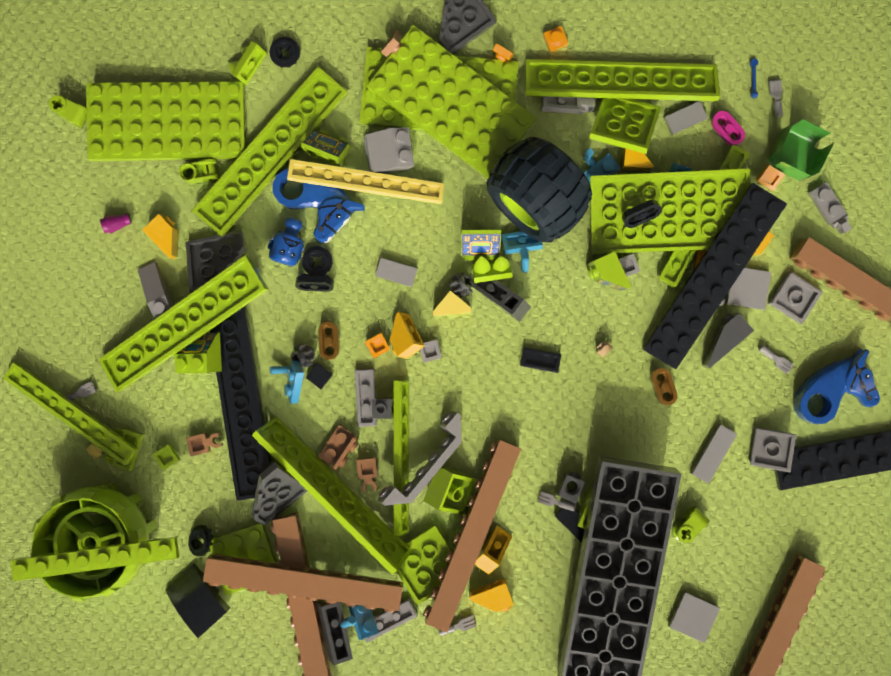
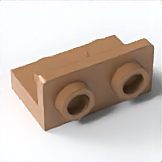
[318,424,359,471]

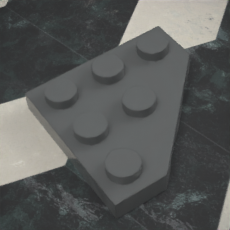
[439,0,497,54]
[185,230,246,293]
[251,462,307,526]

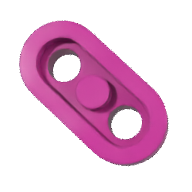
[711,111,745,146]

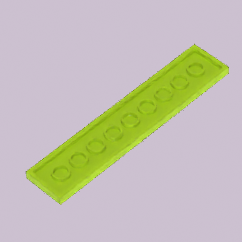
[525,59,720,101]
[192,67,348,237]
[98,255,269,392]
[252,417,412,575]

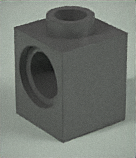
[372,398,394,419]
[556,471,585,503]

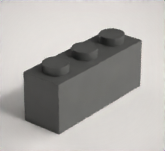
[317,601,353,665]

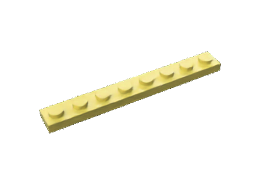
[287,159,444,204]

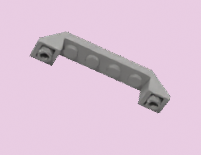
[377,411,462,506]

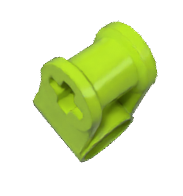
[48,95,87,128]
[179,159,219,184]
[672,506,710,543]

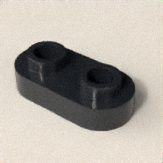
[622,200,662,228]
[295,274,334,292]

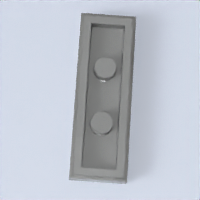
[355,369,377,427]
[691,424,737,484]
[365,598,418,643]

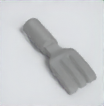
[768,79,783,118]
[758,345,794,374]
[65,381,97,401]
[538,491,576,511]
[438,614,477,636]

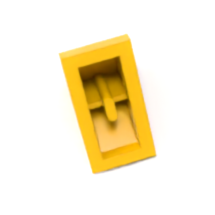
[620,148,654,172]

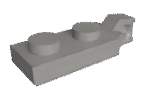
[541,96,595,114]
[808,182,852,234]

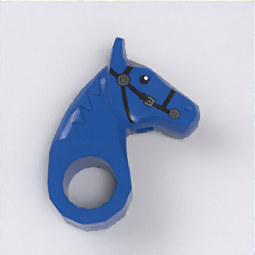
[273,169,365,243]
[793,349,880,424]

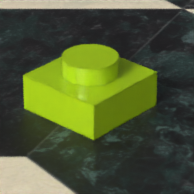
[153,444,181,471]

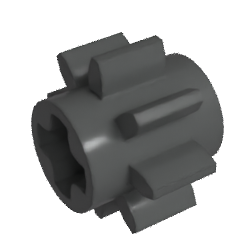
[450,272,474,297]
[291,344,315,368]

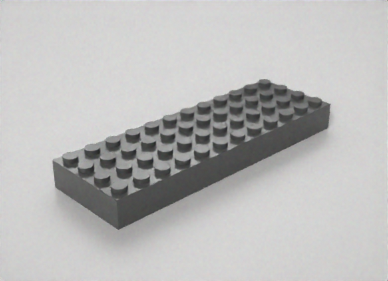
[557,455,682,676]

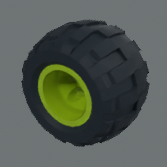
[486,137,592,243]

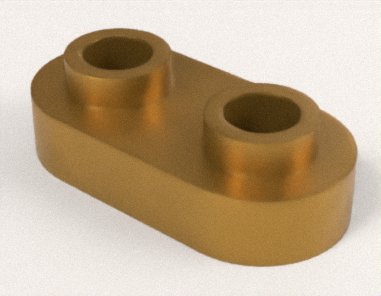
[318,322,339,360]
[650,368,677,405]

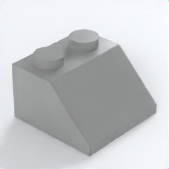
[365,127,414,173]

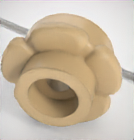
[596,341,613,357]

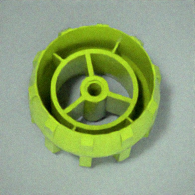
[30,483,157,602]

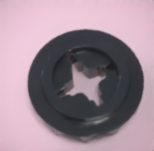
[269,37,300,68]
[302,246,333,276]
[188,525,214,556]

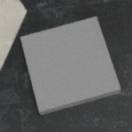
[725,268,771,310]
[768,272,823,324]
[750,427,796,473]
[668,591,720,643]

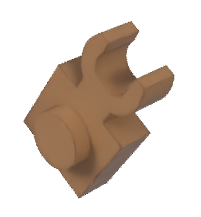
[381,29,402,57]
[186,432,223,457]
[356,457,378,492]

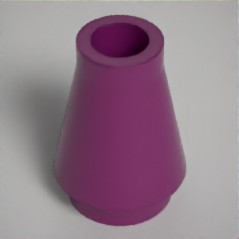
[100,213,132,234]

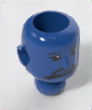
[268,217,304,266]

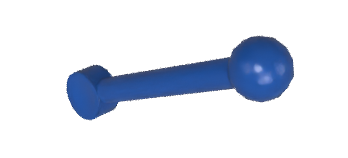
[749,59,758,99]

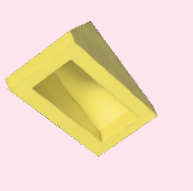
[433,291,472,316]

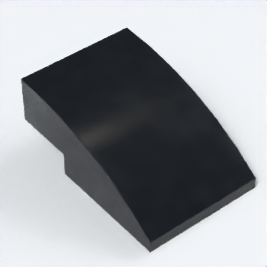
[165,563,231,638]

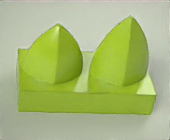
[228,41,267,85]
[471,256,512,283]

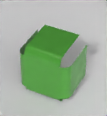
[768,119,835,181]

